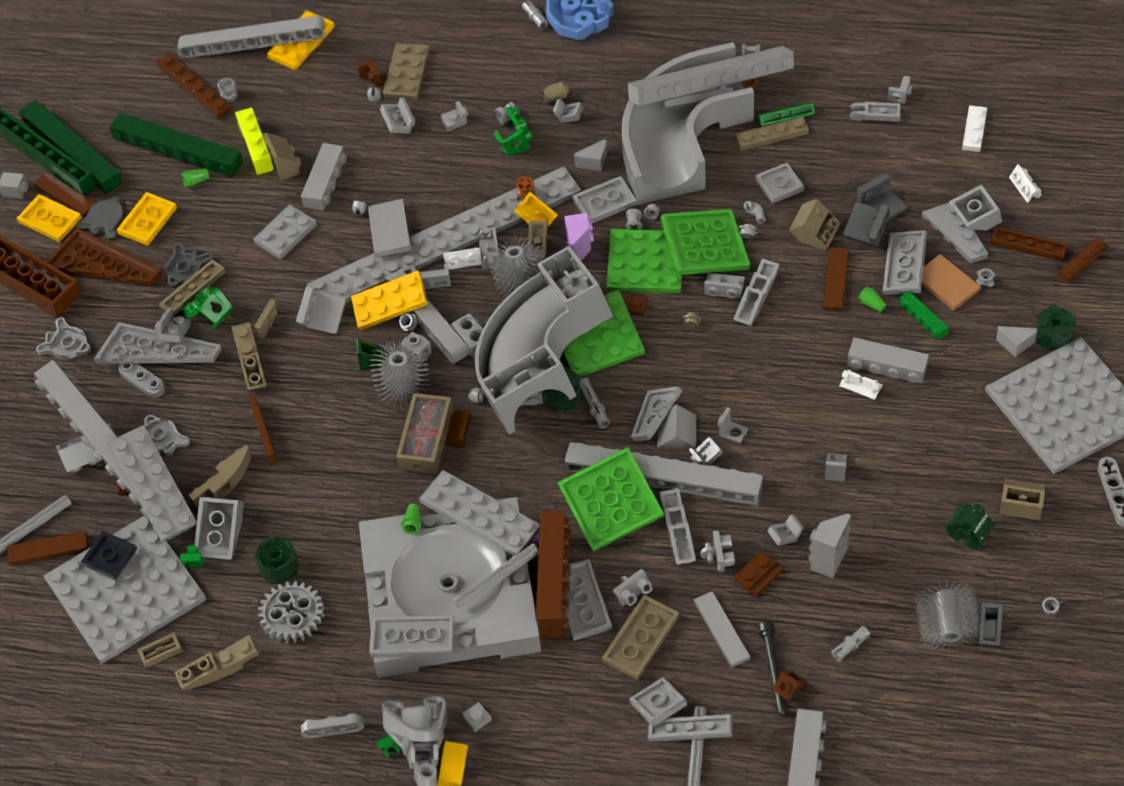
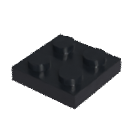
[81,531,137,580]

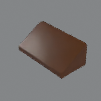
[445,409,471,448]

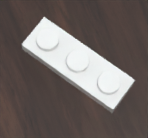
[962,105,987,152]

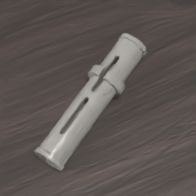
[578,378,610,428]

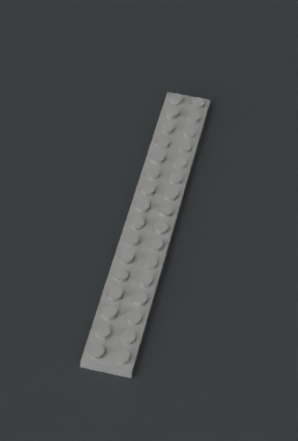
[307,166,581,303]

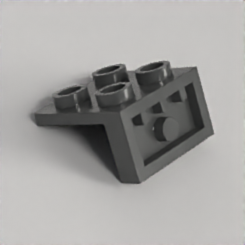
[856,172,907,220]
[843,202,891,247]

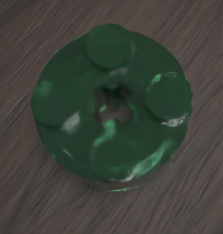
[1036,304,1076,351]
[542,365,581,412]
[946,503,995,549]
[255,536,298,584]

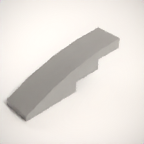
[733,259,780,326]
[659,488,696,566]

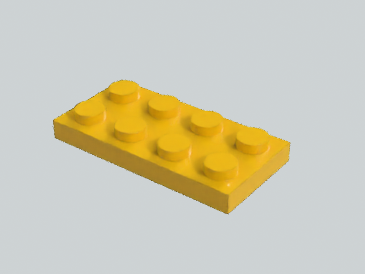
[267,10,335,70]
[351,270,428,331]

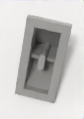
[574,139,607,172]
[996,326,1037,357]
[825,453,847,482]

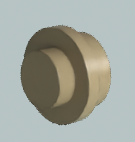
[682,312,701,328]

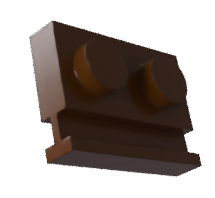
[734,551,783,597]

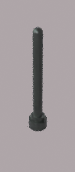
[758,622,786,717]

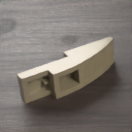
[232,322,267,392]
[189,445,252,510]
[175,635,259,690]

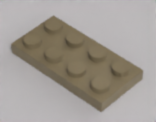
[383,43,430,101]
[602,595,679,680]

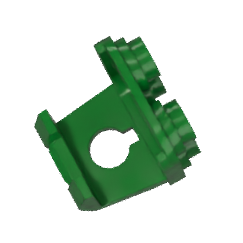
[495,106,532,156]
[183,286,233,329]

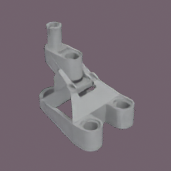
[382,696,447,786]

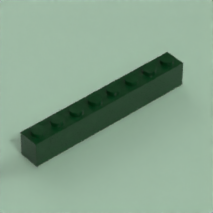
[19,100,123,195]
[0,107,96,196]
[109,113,243,177]

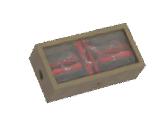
[396,393,453,474]

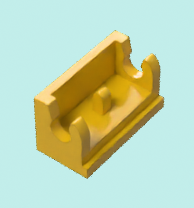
[514,192,558,227]
[437,741,468,786]

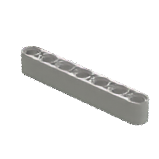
[385,269,470,364]

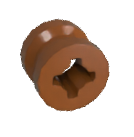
[516,176,535,199]

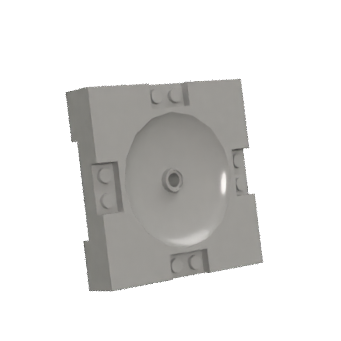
[359,497,541,678]

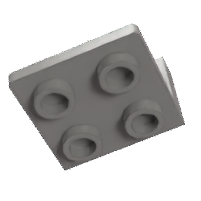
[296,286,346,334]

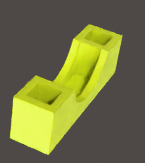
[235,107,274,175]

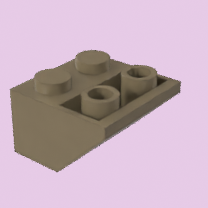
[789,199,841,250]
[999,479,1045,521]

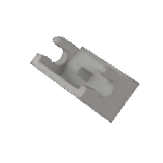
[479,227,501,270]
[411,263,451,289]

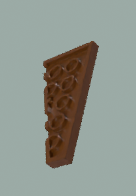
[46,228,163,286]

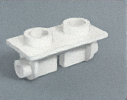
[1009,164,1042,203]
[443,247,482,269]
[839,370,883,400]

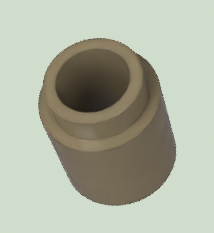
[542,81,569,103]

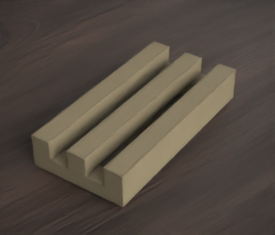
[254,299,280,339]
[137,632,183,669]

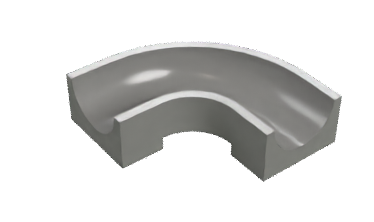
[621,42,754,205]
[475,246,613,435]

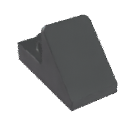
[978,602,1003,646]

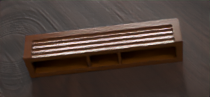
[1058,238,1107,284]

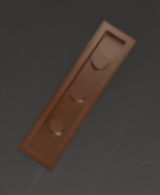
[33,172,96,218]
[990,226,1068,262]
[823,247,848,312]
[248,394,277,466]
[7,531,88,566]

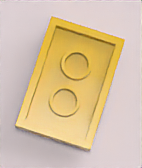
[117,192,177,246]
[17,194,82,243]

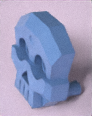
[546,0,613,40]

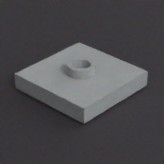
[755,162,804,204]
[629,677,688,727]

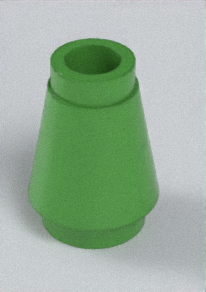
[181,168,209,188]
[858,287,887,313]
[401,504,421,534]

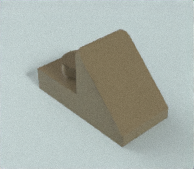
[527,220,549,259]

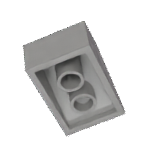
[194,497,244,560]

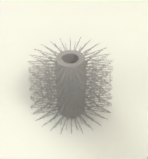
[488,235,544,298]
[370,338,431,407]
[915,581,981,650]

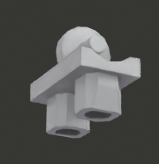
[700,531,735,573]
[613,569,653,606]

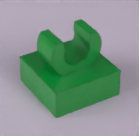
[180,545,204,568]
[375,735,400,758]

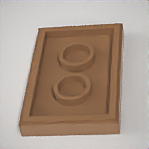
[922,254,981,311]

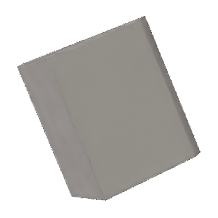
[657,404,696,450]

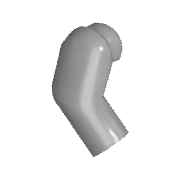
[744,201,766,224]

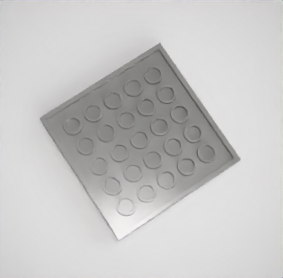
[985,337,1124,474]
[44,516,207,664]

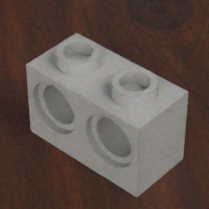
[451,313,483,359]

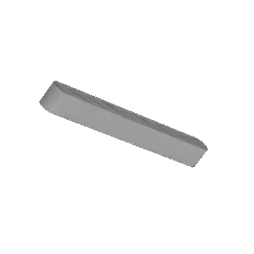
[177,16,325,58]

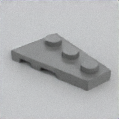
[631,386,682,442]

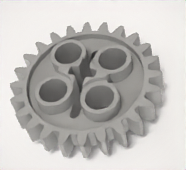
[258,581,324,643]

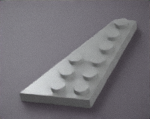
[94,322,222,364]

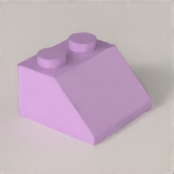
[565,213,594,261]

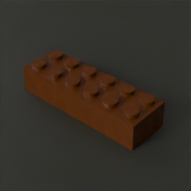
[0,235,82,318]
[536,510,572,638]

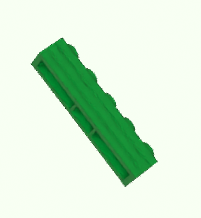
[757,102,815,126]
[899,291,949,340]

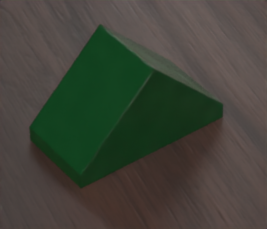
[355,338,388,370]

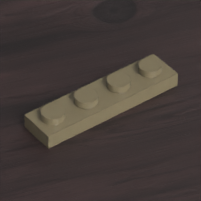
[736,117,809,151]
[159,259,226,317]

